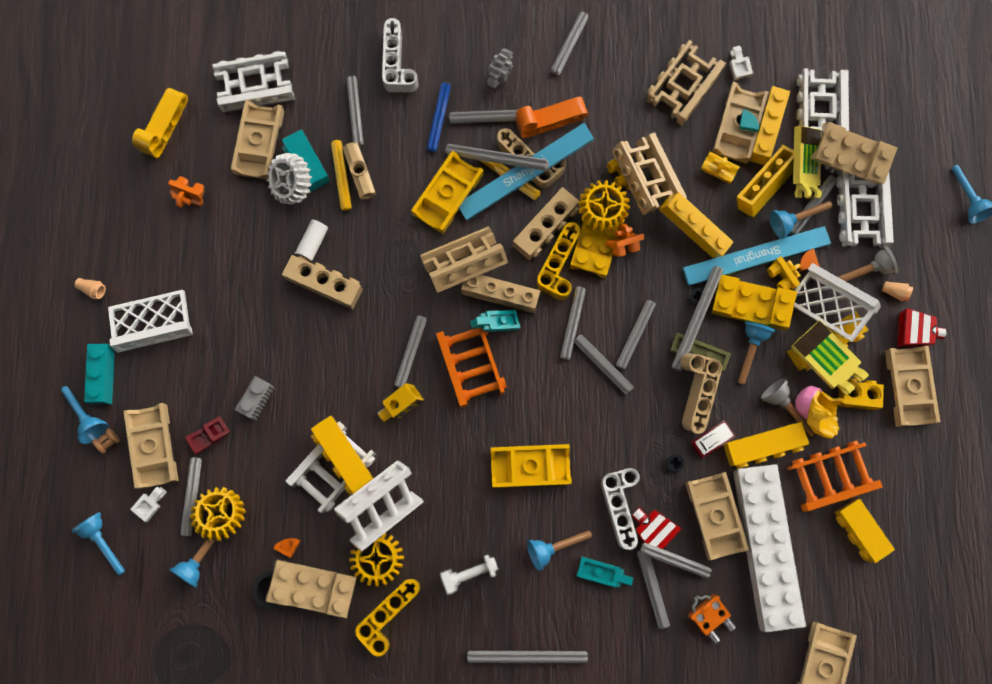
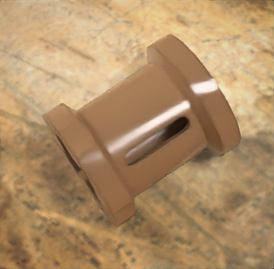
[92,428,120,454]

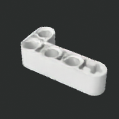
[382,18,418,92]
[601,468,639,550]

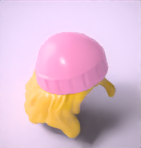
[795,386,844,439]

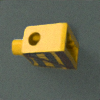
[378,383,425,422]

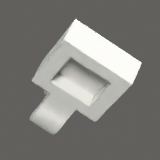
[729,46,753,80]
[130,487,167,522]

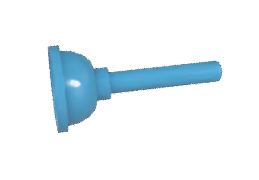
[952,165,992,224]
[61,386,109,444]
[71,512,125,575]

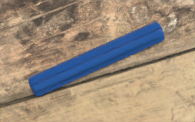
[427,83,451,152]

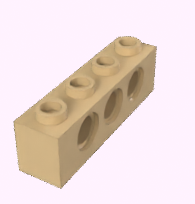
[513,187,579,260]
[282,255,363,310]
[461,275,540,314]

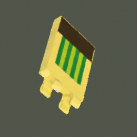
[793,126,822,199]
[791,320,869,395]

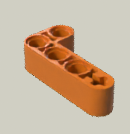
[515,97,589,138]

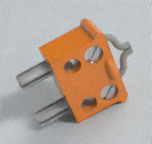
[687,594,735,644]

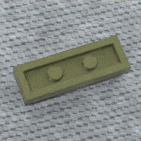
[670,333,731,372]

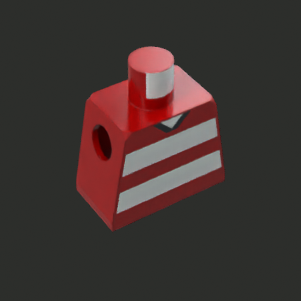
[897,308,946,348]
[631,508,681,549]

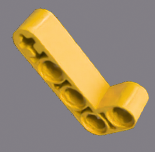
[132,88,188,158]
[537,222,580,300]
[356,579,420,656]

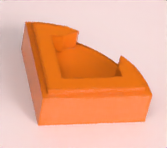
[799,249,819,272]
[273,538,301,558]

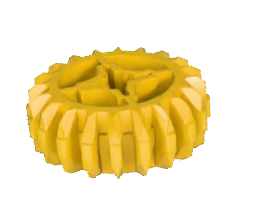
[578,180,630,232]
[190,487,245,541]
[349,533,404,586]

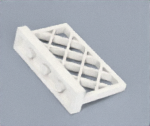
[794,263,881,342]
[108,290,193,353]

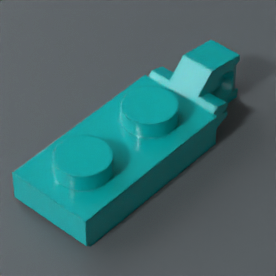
[470,310,520,332]
[576,557,633,587]

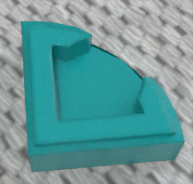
[739,109,759,132]

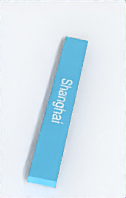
[459,123,594,221]
[682,226,831,286]

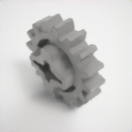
[487,48,513,89]

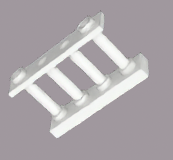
[286,422,376,513]
[334,460,423,551]
[441,555,498,594]

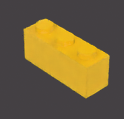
[834,499,895,563]

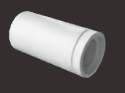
[295,220,328,262]

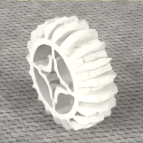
[266,153,312,204]

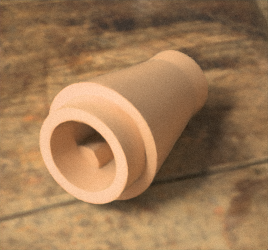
[75,278,106,299]
[882,281,913,302]

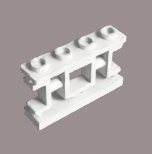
[212,51,295,112]
[797,68,849,135]
[836,172,894,248]

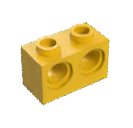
[838,379,884,410]

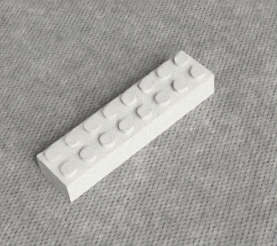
[733,464,806,632]

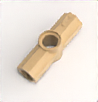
[342,142,376,200]

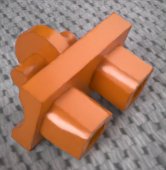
[168,176,205,207]
[606,223,644,257]

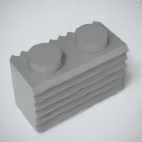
[235,376,275,421]

